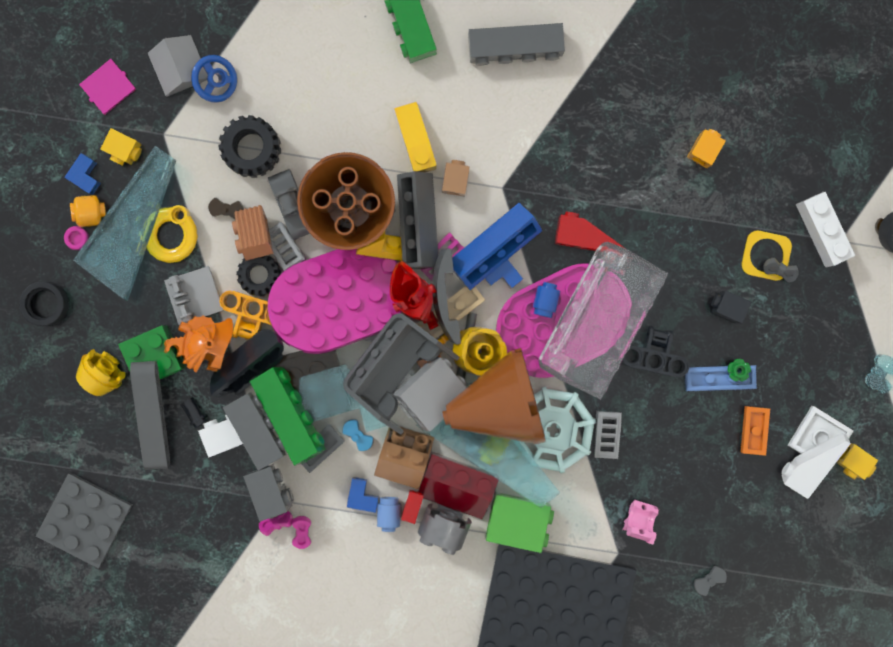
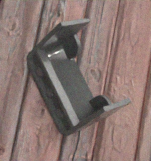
[343,313,460,434]

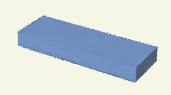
[685,365,757,391]

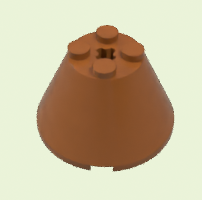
[297,152,395,250]

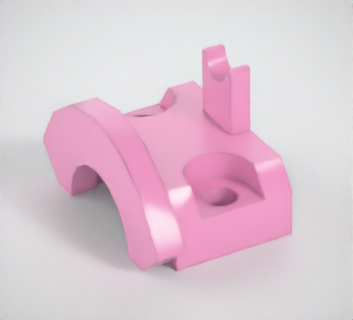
[623,500,659,545]

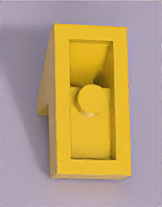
[356,232,403,261]

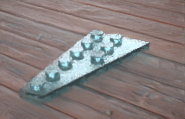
[73,146,176,301]

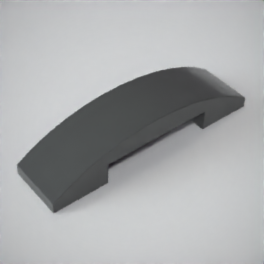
[432,248,461,344]

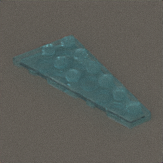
[416,382,560,508]

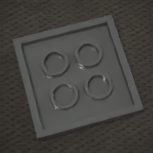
[36,473,133,569]

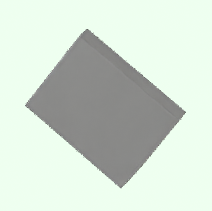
[148,35,208,97]

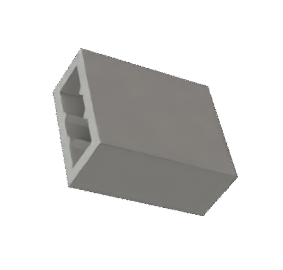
[393,357,468,432]

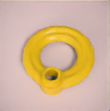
[143,205,198,263]

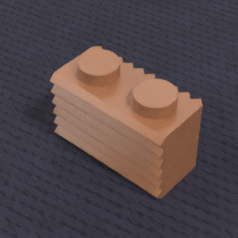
[232,205,273,261]

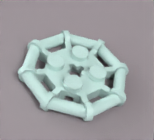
[510,386,596,473]

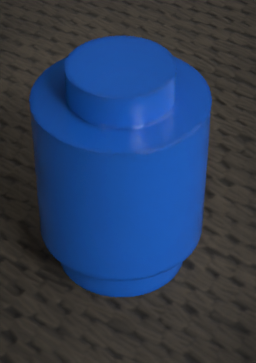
[533,282,561,318]

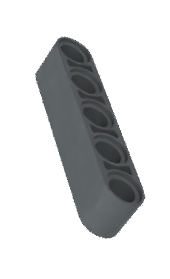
[130,361,170,470]

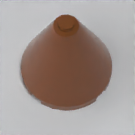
[443,348,546,444]

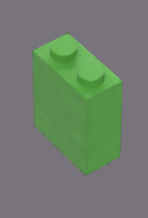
[485,492,554,553]

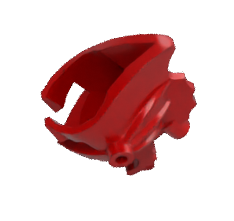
[390,261,439,330]

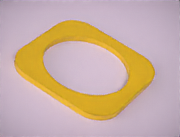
[742,231,792,281]

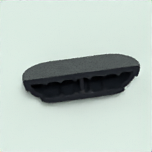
[210,329,284,397]

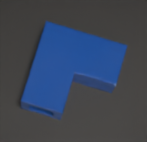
[65,153,101,195]
[485,260,523,288]
[347,477,379,513]

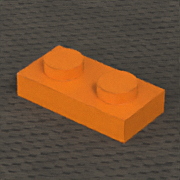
[741,406,770,455]

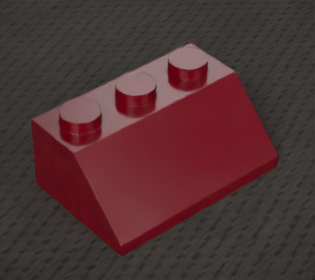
[418,452,499,519]

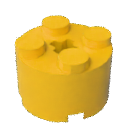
[453,327,507,376]

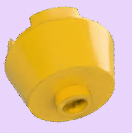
[76,349,125,396]

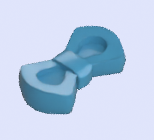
[342,419,374,451]

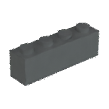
[468,23,565,66]
[397,171,438,269]

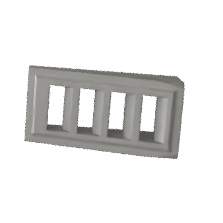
[269,222,307,271]
[594,411,622,459]

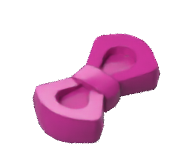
[259,511,293,536]
[291,516,311,549]

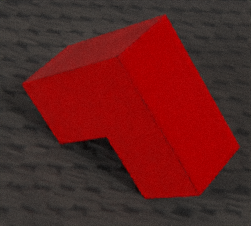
[401,490,424,524]

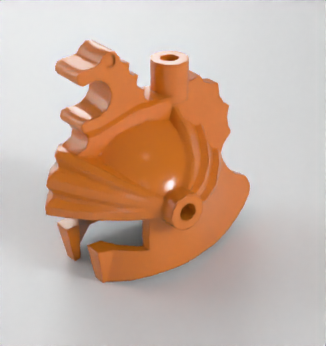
[164,315,233,372]

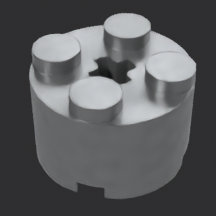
[418,504,472,555]

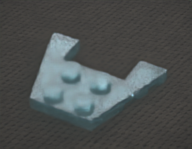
[299,364,387,432]

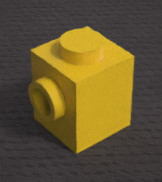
[101,128,142,166]
[836,443,878,480]

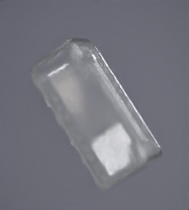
[539,242,668,400]

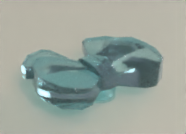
[865,354,893,393]

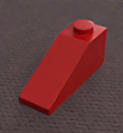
[554,212,627,256]

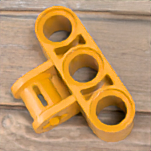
[219,290,271,340]

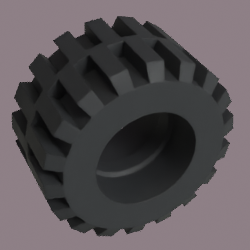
[218,115,281,178]

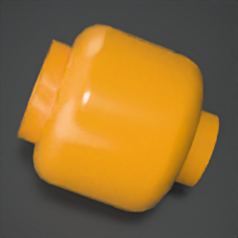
[70,195,106,227]

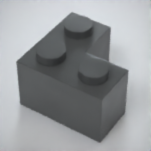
[243,464,294,522]

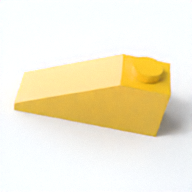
[394,102,437,172]

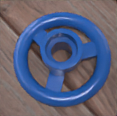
[191,55,237,103]

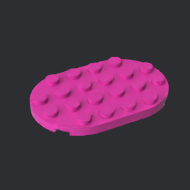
[268,249,402,354]
[496,264,632,378]

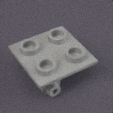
[164,266,224,325]

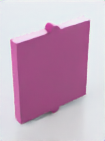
[79,59,136,115]

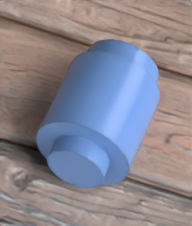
[377,497,401,532]

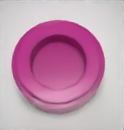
[64,226,90,250]

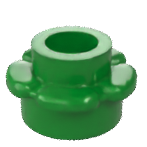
[727,359,751,382]

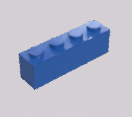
[452,203,542,290]

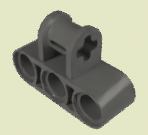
[268,169,310,240]

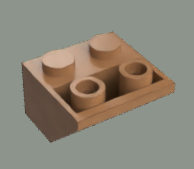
[374,426,435,489]

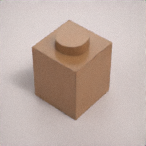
[442,160,470,197]

